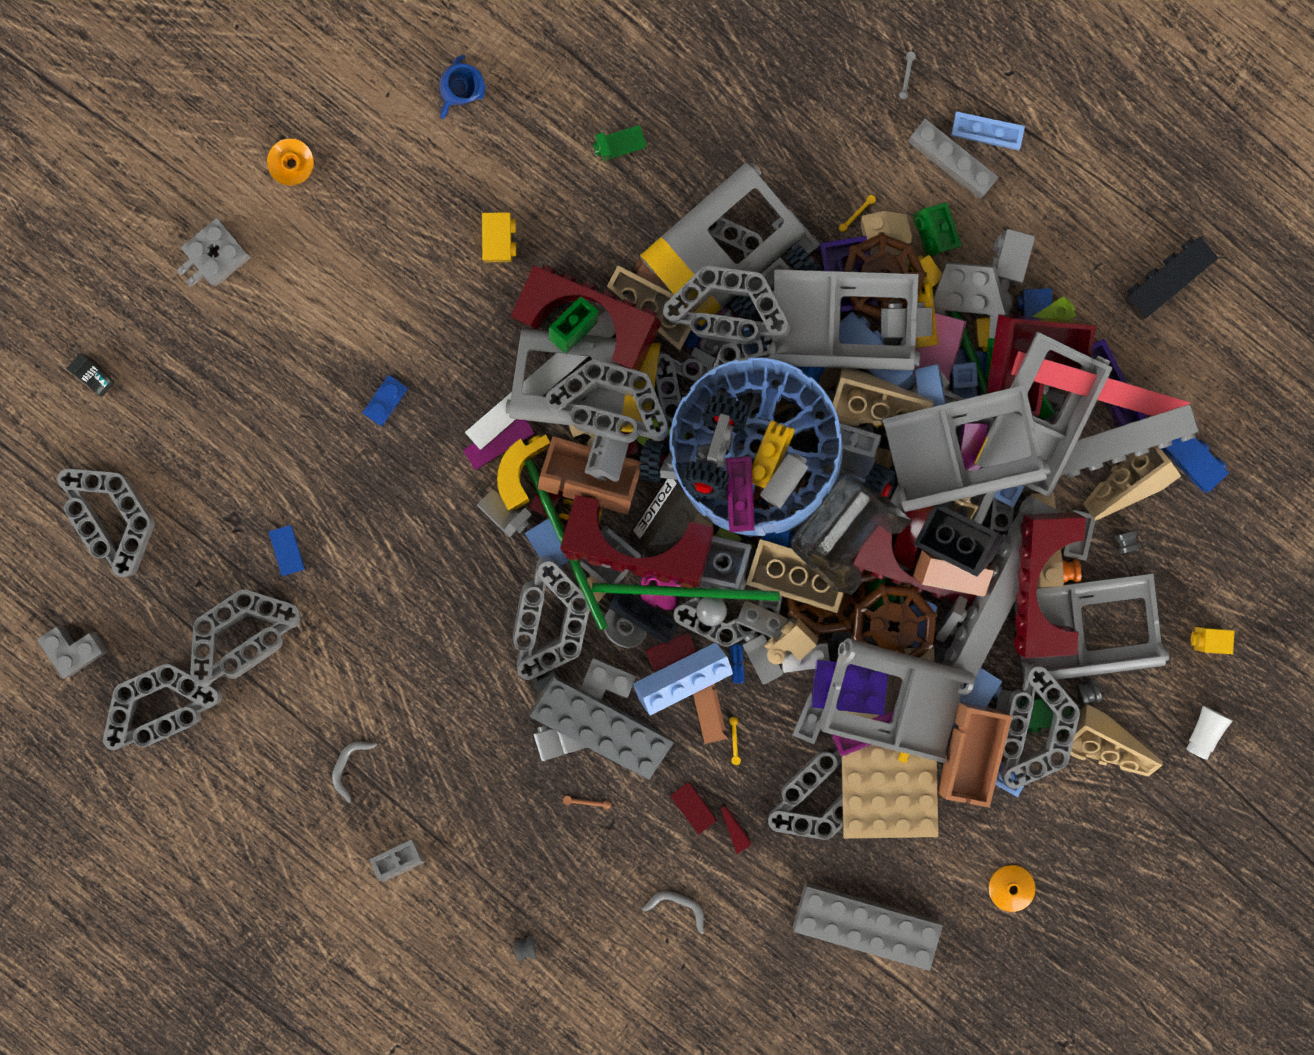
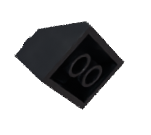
[913,504,1004,577]

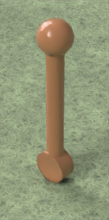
[563,795,611,809]

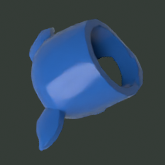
[439,54,486,119]

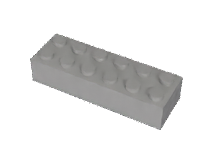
[793,882,943,971]

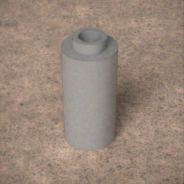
[760,453,808,509]

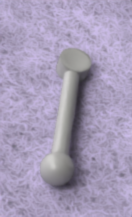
[899,51,916,100]

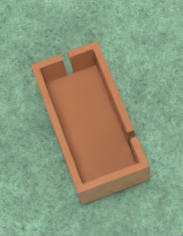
[538,436,641,515]
[937,702,1012,808]

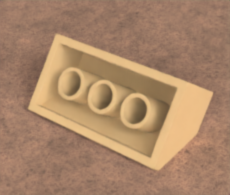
[746,539,851,613]

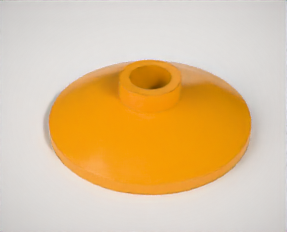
[267,139,314,186]
[989,865,1035,912]

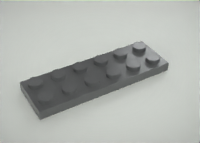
[529,675,674,780]

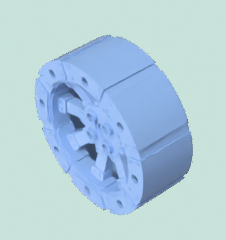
[670,358,842,536]

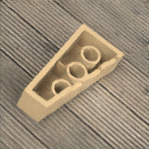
[607,266,691,353]

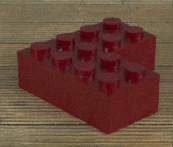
[986,314,1096,416]

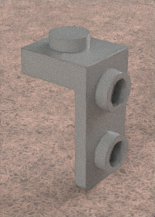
[477,490,531,538]
[737,601,788,640]
[742,632,783,684]

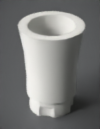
[1186,705,1233,760]

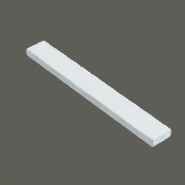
[465,311,616,450]

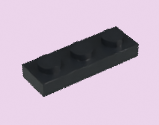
[608,593,679,644]

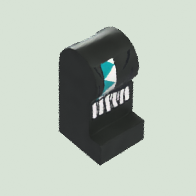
[66,353,115,397]

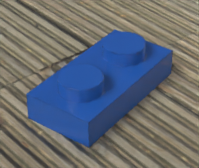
[362,375,409,426]

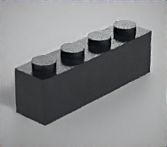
[1124,237,1219,320]

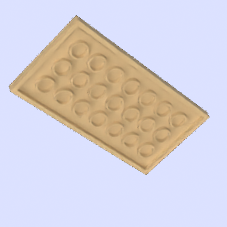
[842,648,938,839]

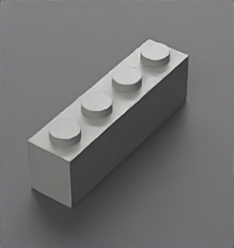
[908,119,998,199]

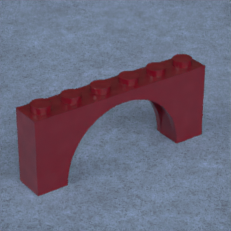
[510,265,662,371]
[560,495,714,588]
[844,506,992,605]
[1014,512,1086,658]

